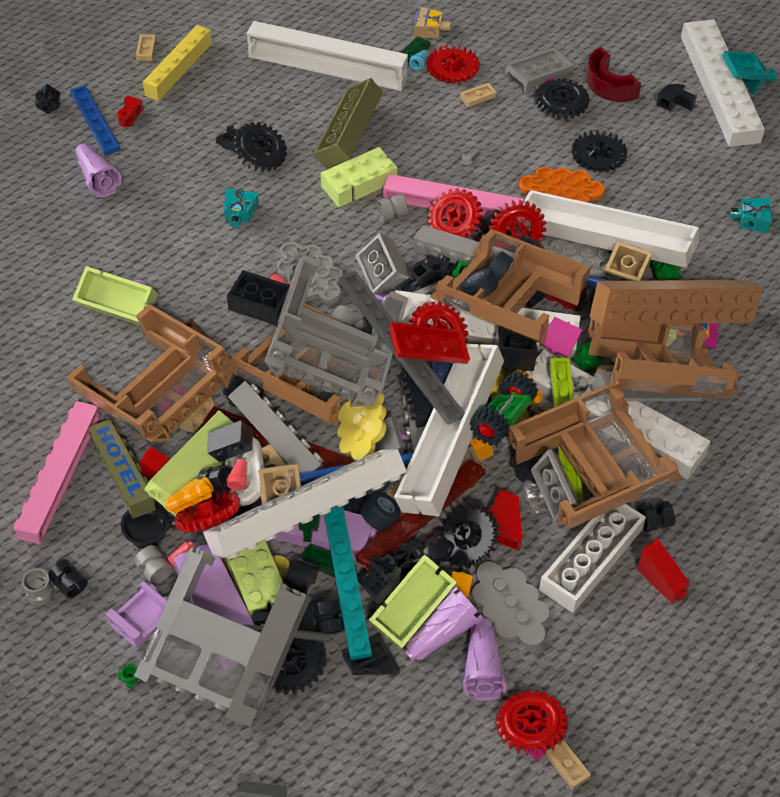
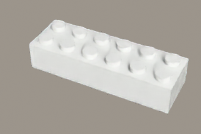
[539,504,646,613]

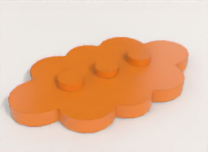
[519,167,605,203]

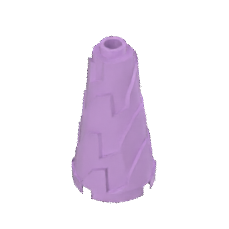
[75,144,122,198]
[405,586,484,661]
[463,617,507,701]

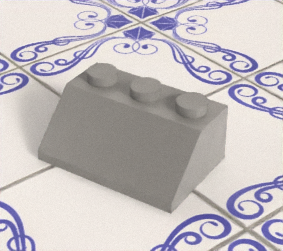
[355,233,410,294]
[531,449,581,522]

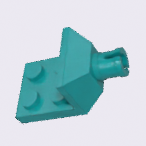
[722,51,777,95]

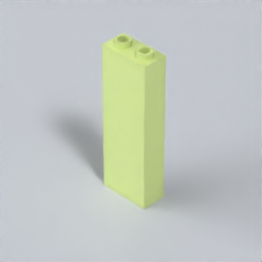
[144,411,233,516]

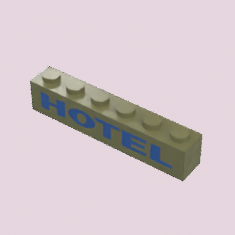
[88,419,157,519]

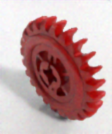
[427,44,480,84]
[427,188,484,238]
[489,199,547,252]
[409,301,469,343]
[174,492,240,532]
[496,689,569,756]

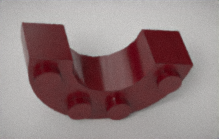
[586,46,642,102]

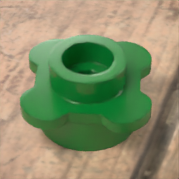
[117,663,141,688]

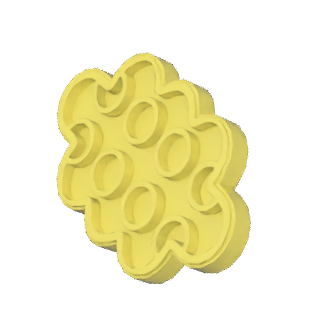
[337,392,387,461]

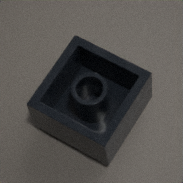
[494,328,538,371]

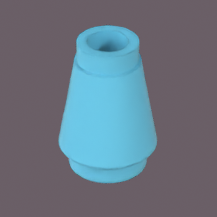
[409,50,429,71]

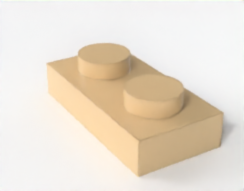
[136,34,156,61]
[460,82,497,107]
[545,740,591,790]

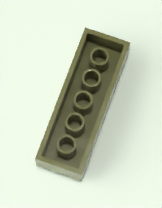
[313,78,383,168]

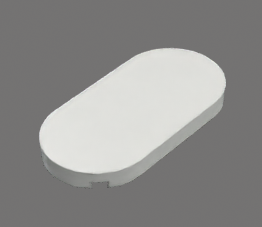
[225,437,264,506]

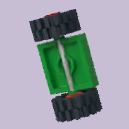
[470,371,538,446]

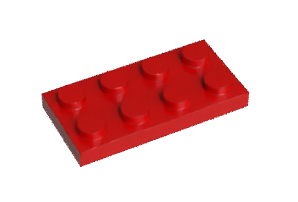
[388,322,470,364]

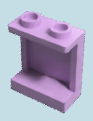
[105,581,168,648]

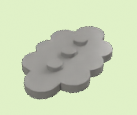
[544,239,612,278]
[277,242,344,304]
[472,562,549,648]

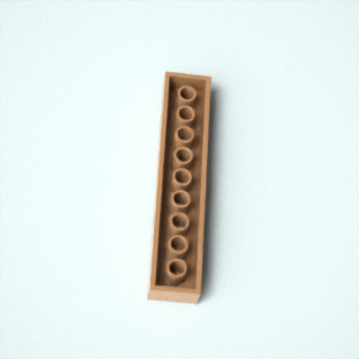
[590,280,763,326]

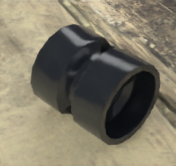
[197,465,232,493]
[639,501,675,533]
[48,559,88,599]
[313,600,345,634]

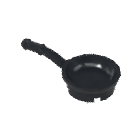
[120,504,176,548]

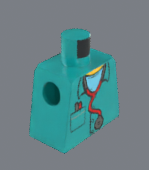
[224,189,259,228]
[729,198,771,233]

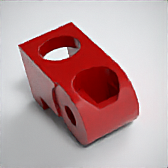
[117,95,143,127]

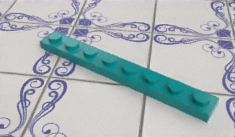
[324,505,372,660]

